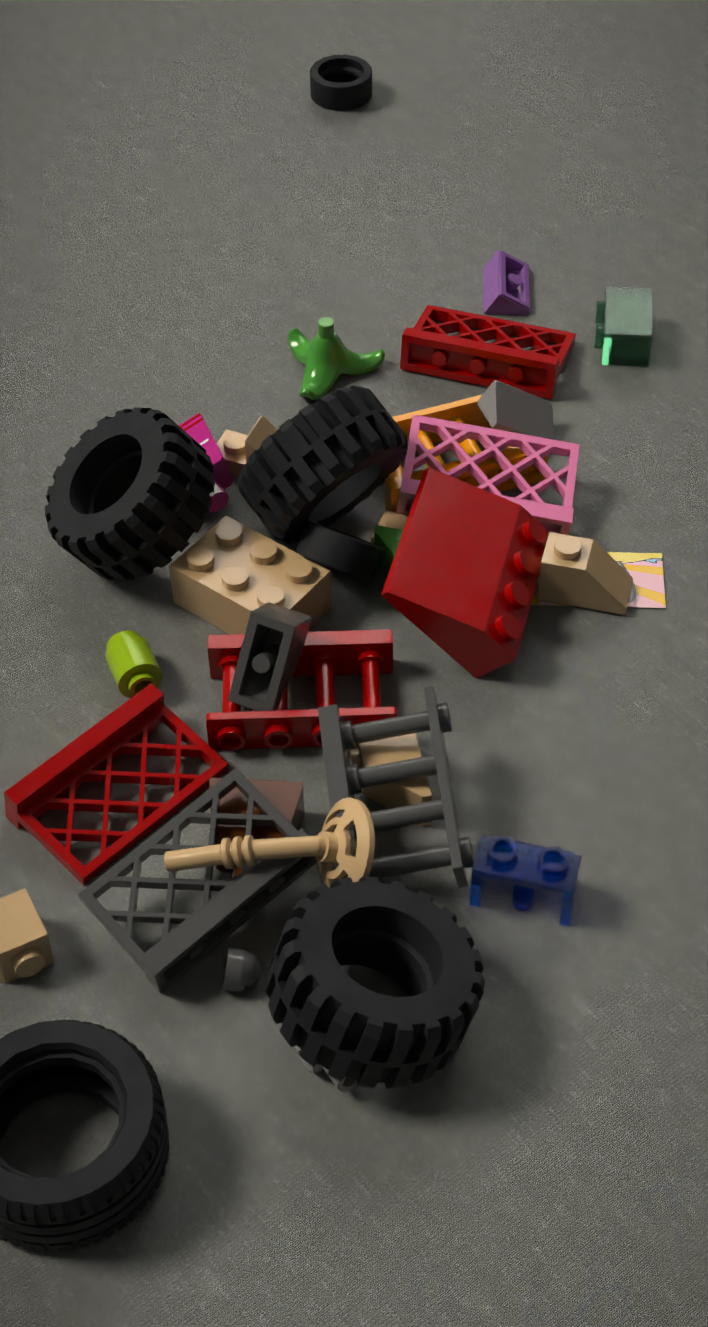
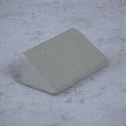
[477,380,554,440]

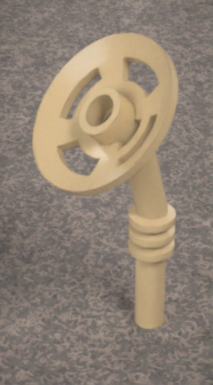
[164,798,375,887]

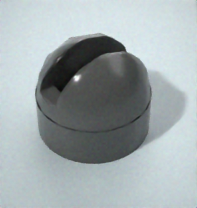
[222,948,261,992]

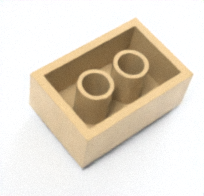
[169,516,332,634]

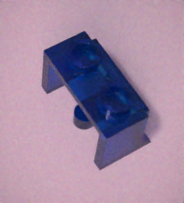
[469,835,582,926]

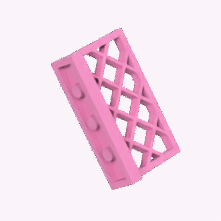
[396,414,580,535]

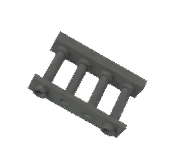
[318,686,475,888]

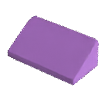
[483,249,530,315]

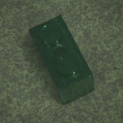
[594,285,653,367]

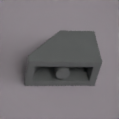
[228,602,312,711]

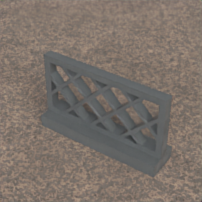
[78,768,317,994]

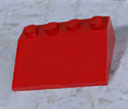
[381,468,549,679]

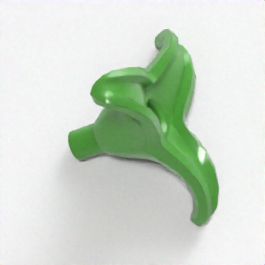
[287,317,385,400]

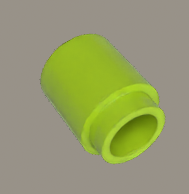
[105,630,163,698]

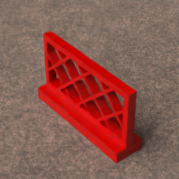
[400,305,576,400]
[4,683,229,886]

